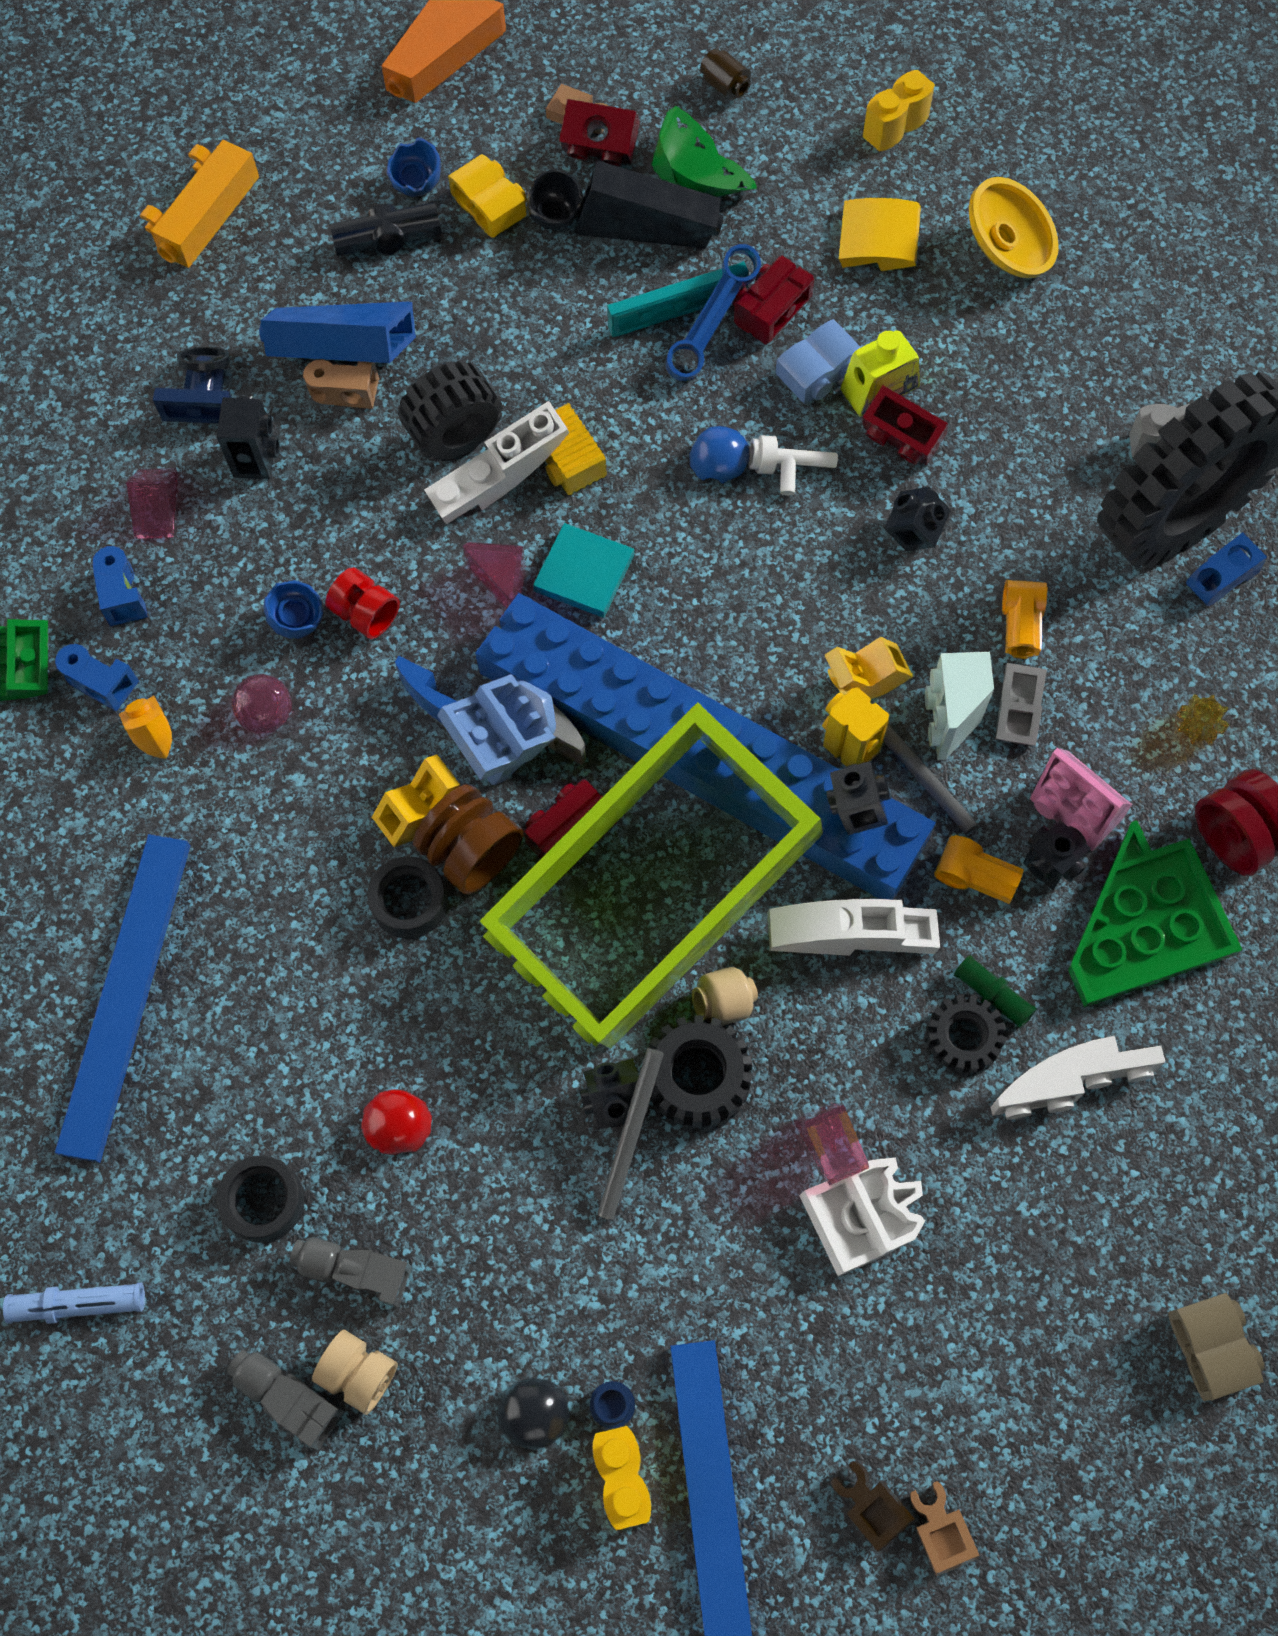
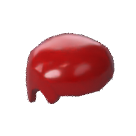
[361,1089,432,1155]

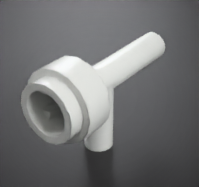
[748,435,838,495]

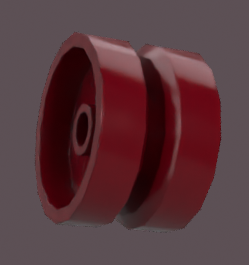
[1195,769,1278,876]

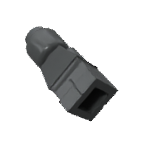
[289,1237,412,1308]
[227,1350,345,1450]

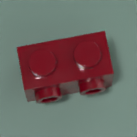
[862,385,948,466]

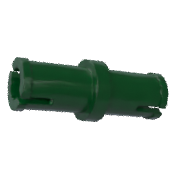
[954,955,1037,1029]

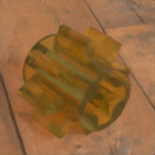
[1176,694,1229,745]

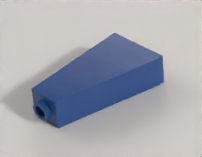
[259,302,416,363]

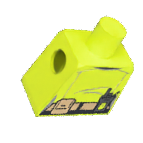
[840,330,920,417]

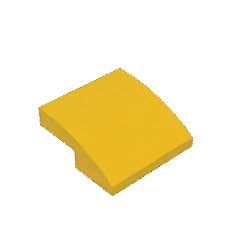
[839,198,921,271]

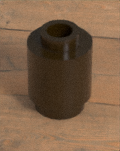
[700,48,751,100]

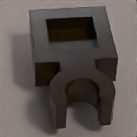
[831,1461,915,1552]

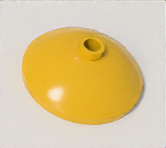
[969,177,1058,278]

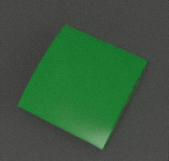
[0,619,48,701]

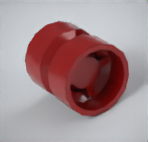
[325,567,400,639]

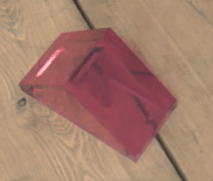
[126,468,178,539]
[462,542,526,609]
[793,1103,869,1186]

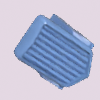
[437,674,556,785]

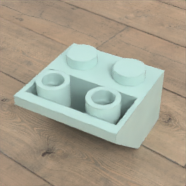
[925,652,994,760]

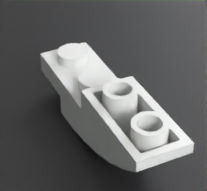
[424,401,569,524]
[767,899,940,956]
[991,1036,1165,1120]

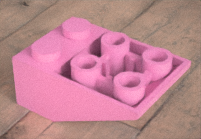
[1030,748,1132,851]

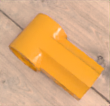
[1002,580,1048,659]
[934,835,1024,904]

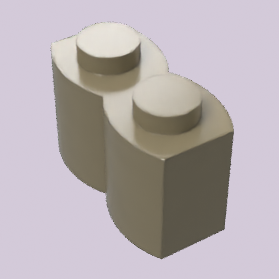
[1168,1293,1265,1401]

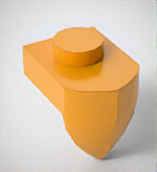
[119,696,172,759]

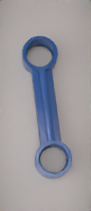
[666,244,761,381]

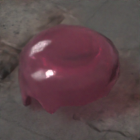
[231,674,293,734]

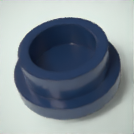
[590,1381,635,1429]

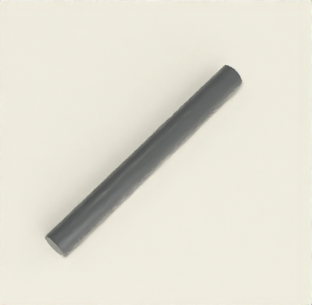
[883,724,978,835]
[597,1048,664,1219]

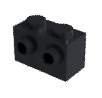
[216,396,280,479]

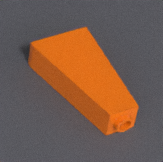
[382,0,506,103]

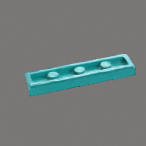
[607,261,749,337]

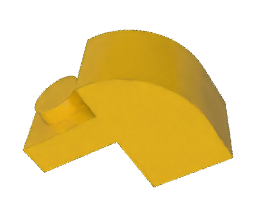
[825,637,913,699]
[372,754,460,848]

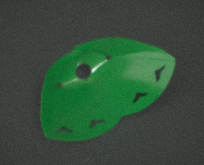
[651,106,757,197]

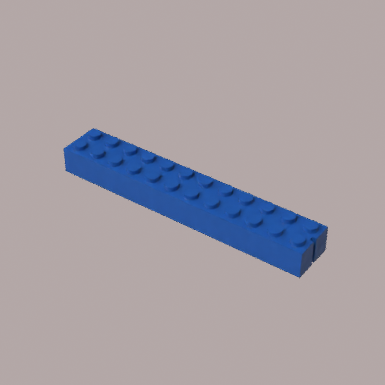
[475,592,936,900]

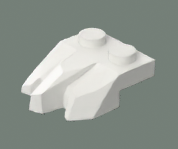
[799,1157,925,1277]

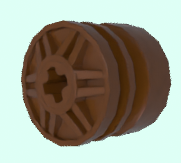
[413,784,524,895]

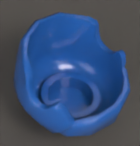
[387,138,441,197]
[689,426,750,484]
[263,580,324,639]

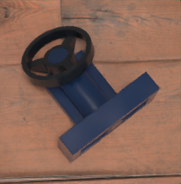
[153,347,232,424]

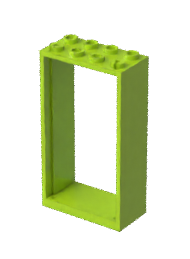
[480,702,823,1049]

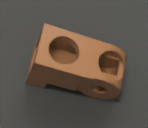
[303,359,379,409]

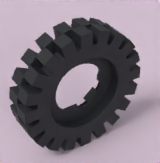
[1097,372,1278,568]

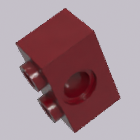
[559,99,640,166]

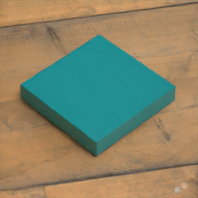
[533,523,634,618]

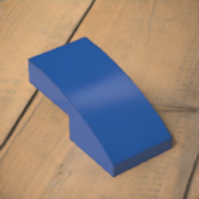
[395,656,456,723]

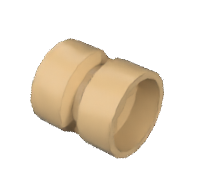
[312,1329,398,1415]

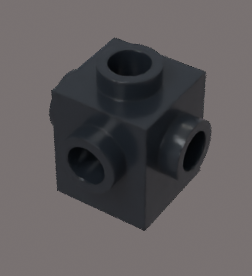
[884,487,951,551]
[826,761,891,835]
[1023,820,1091,891]
[579,1058,648,1130]

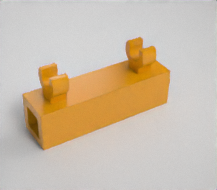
[140,140,259,268]

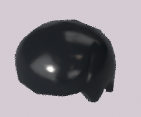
[527,170,583,231]
[496,1378,570,1450]

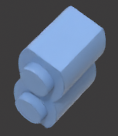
[776,319,861,404]

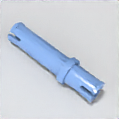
[3,1282,145,1324]

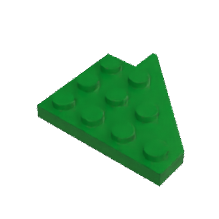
[1068,820,1243,1008]

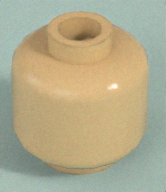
[692,967,758,1026]

